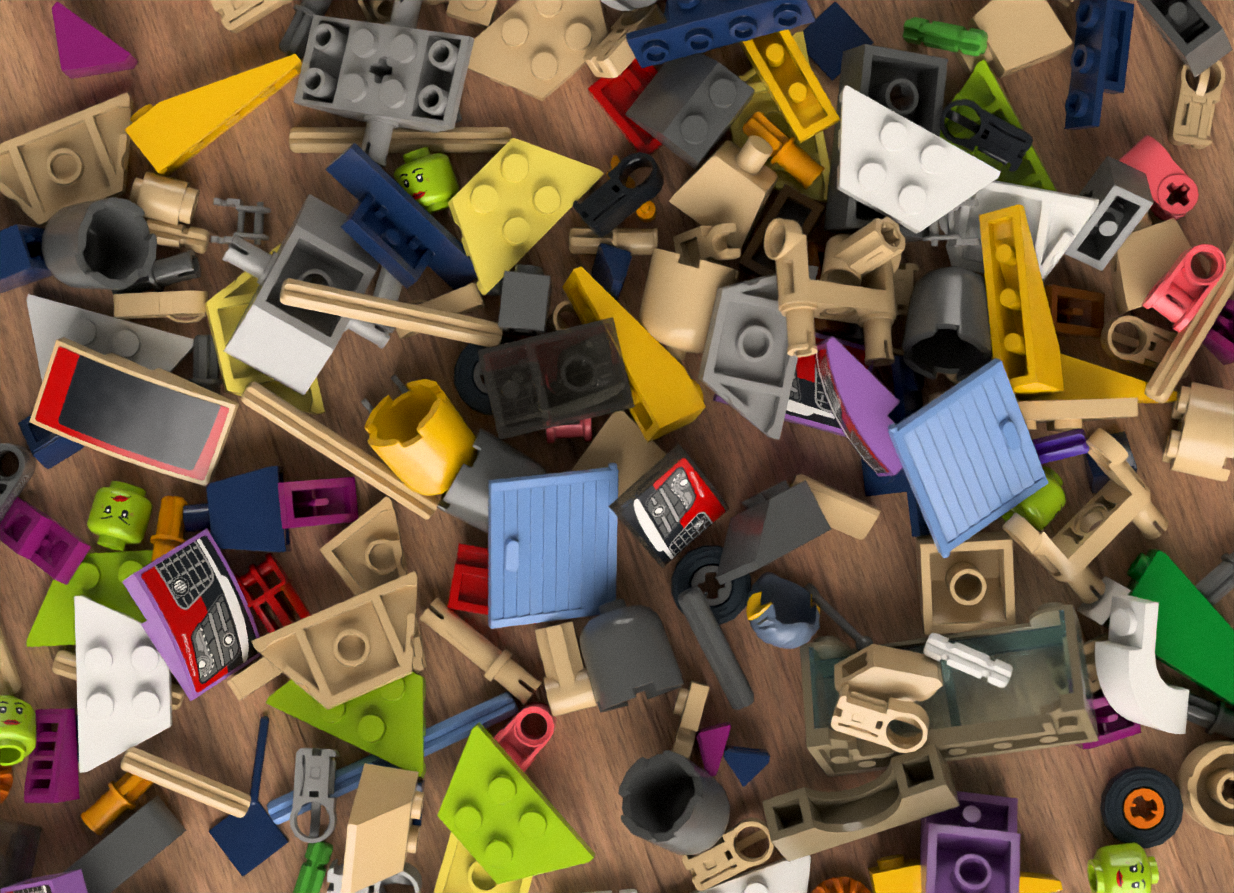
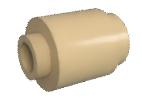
[130,171,200,225]

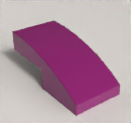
[0,497,91,585]

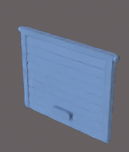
[888,358,1048,558]
[488,463,619,629]

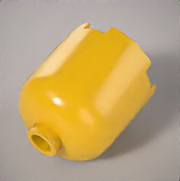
[365,379,477,496]

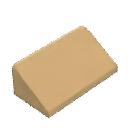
[789,474,881,540]

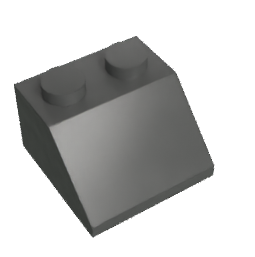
[625,53,755,170]
[716,480,831,585]

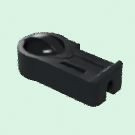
[940,98,1033,172]
[573,152,664,238]

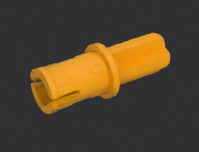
[742,111,825,189]
[150,495,188,562]
[80,772,154,836]

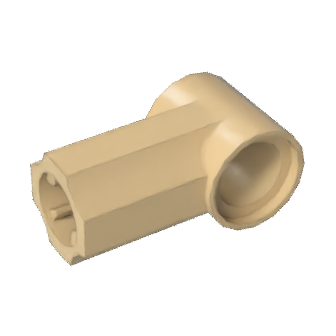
[820,216,906,287]
[535,621,597,717]

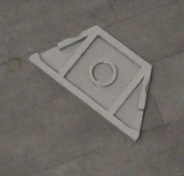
[698,265,818,440]

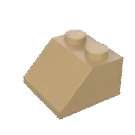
[915,531,1016,635]
[341,763,425,893]

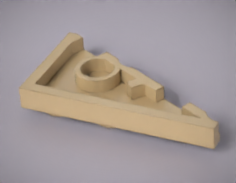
[319,495,427,674]

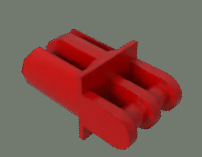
[234,552,311,633]

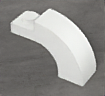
[1095,594,1189,734]

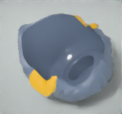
[746,572,821,649]

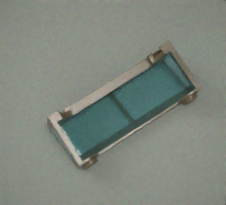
[800,602,1099,777]

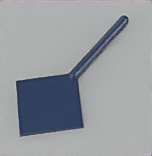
[791,1,874,81]
[208,716,289,877]

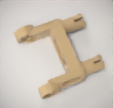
[764,218,901,367]
[1002,428,1169,604]

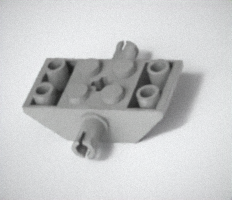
[294,0,474,167]
[222,194,395,395]

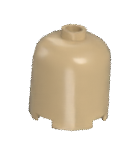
[639,248,740,360]

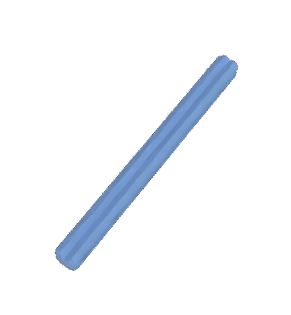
[267,692,518,824]

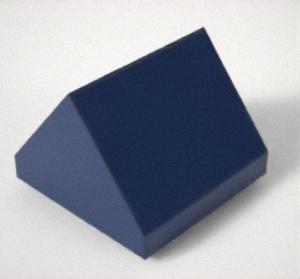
[723,745,770,787]

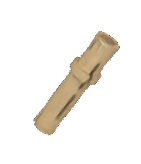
[419,597,542,705]

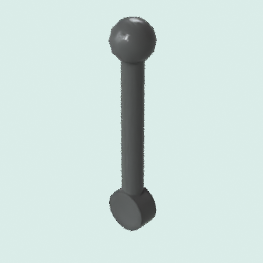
[803,583,873,651]

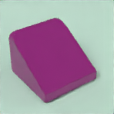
[696,722,731,777]

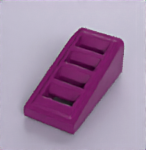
[24,708,80,803]

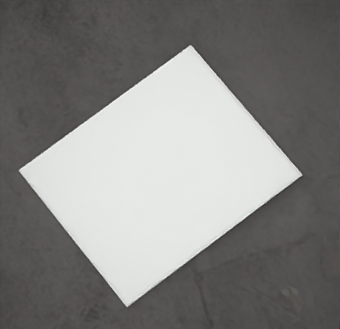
[1077,576,1131,625]

